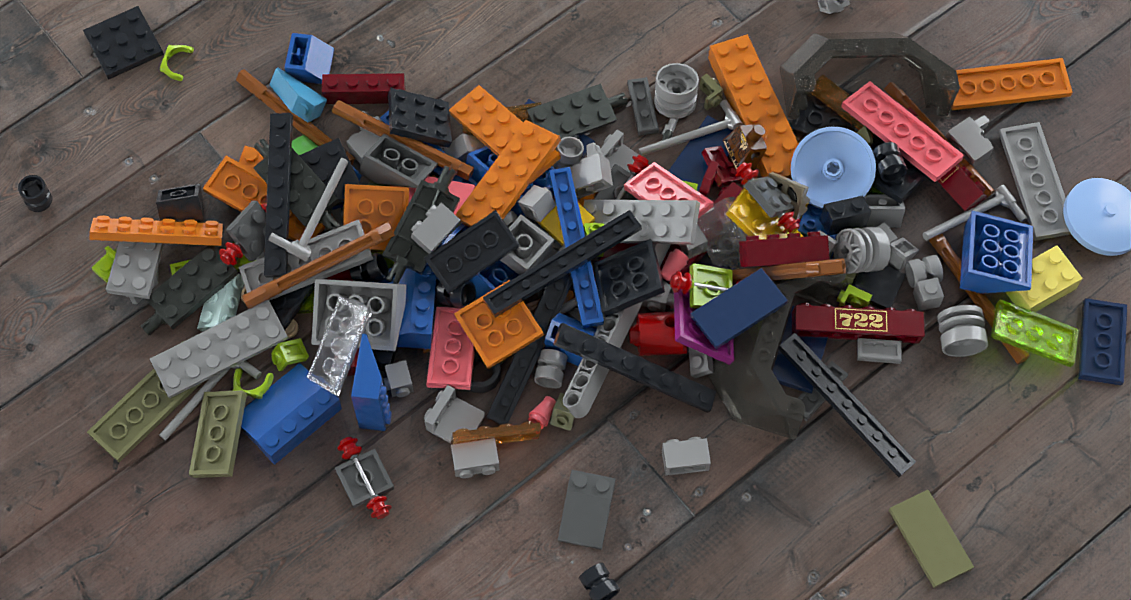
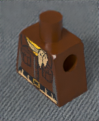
[723,124,767,171]

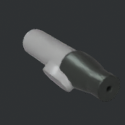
[662,118,679,141]

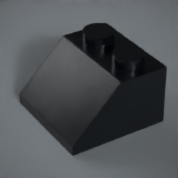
[156,183,204,223]

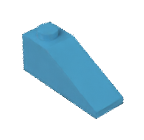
[269,68,327,122]

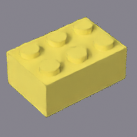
[1006,245,1083,318]

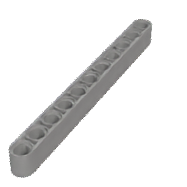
[563,244,671,418]

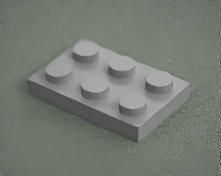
[106,241,165,299]

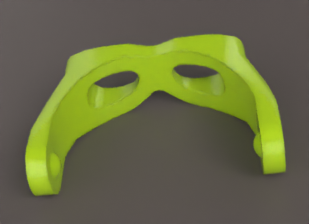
[160,45,194,81]
[232,368,274,399]

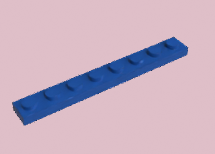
[549,167,604,328]

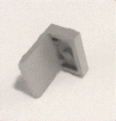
[600,129,639,172]
[424,385,485,444]

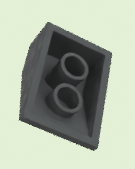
[359,134,438,188]
[558,470,616,550]

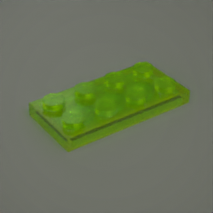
[991,299,1079,368]

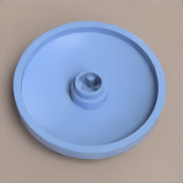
[791,127,876,209]
[1063,178,1131,256]

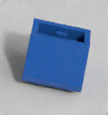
[285,33,334,84]
[545,313,597,366]

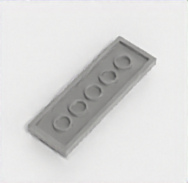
[999,122,1071,241]
[583,200,700,245]
[239,220,373,301]
[150,300,289,398]

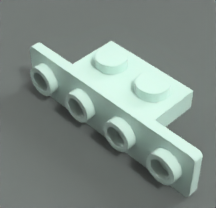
[197,274,244,332]

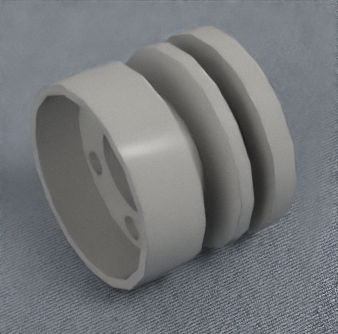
[654,63,699,118]
[833,227,891,274]
[937,305,988,357]

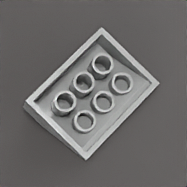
[312,279,406,351]

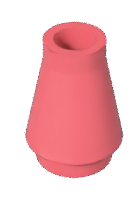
[661,249,689,281]
[528,396,556,429]

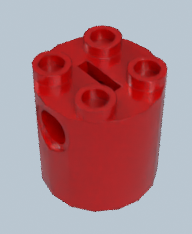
[629,312,687,356]

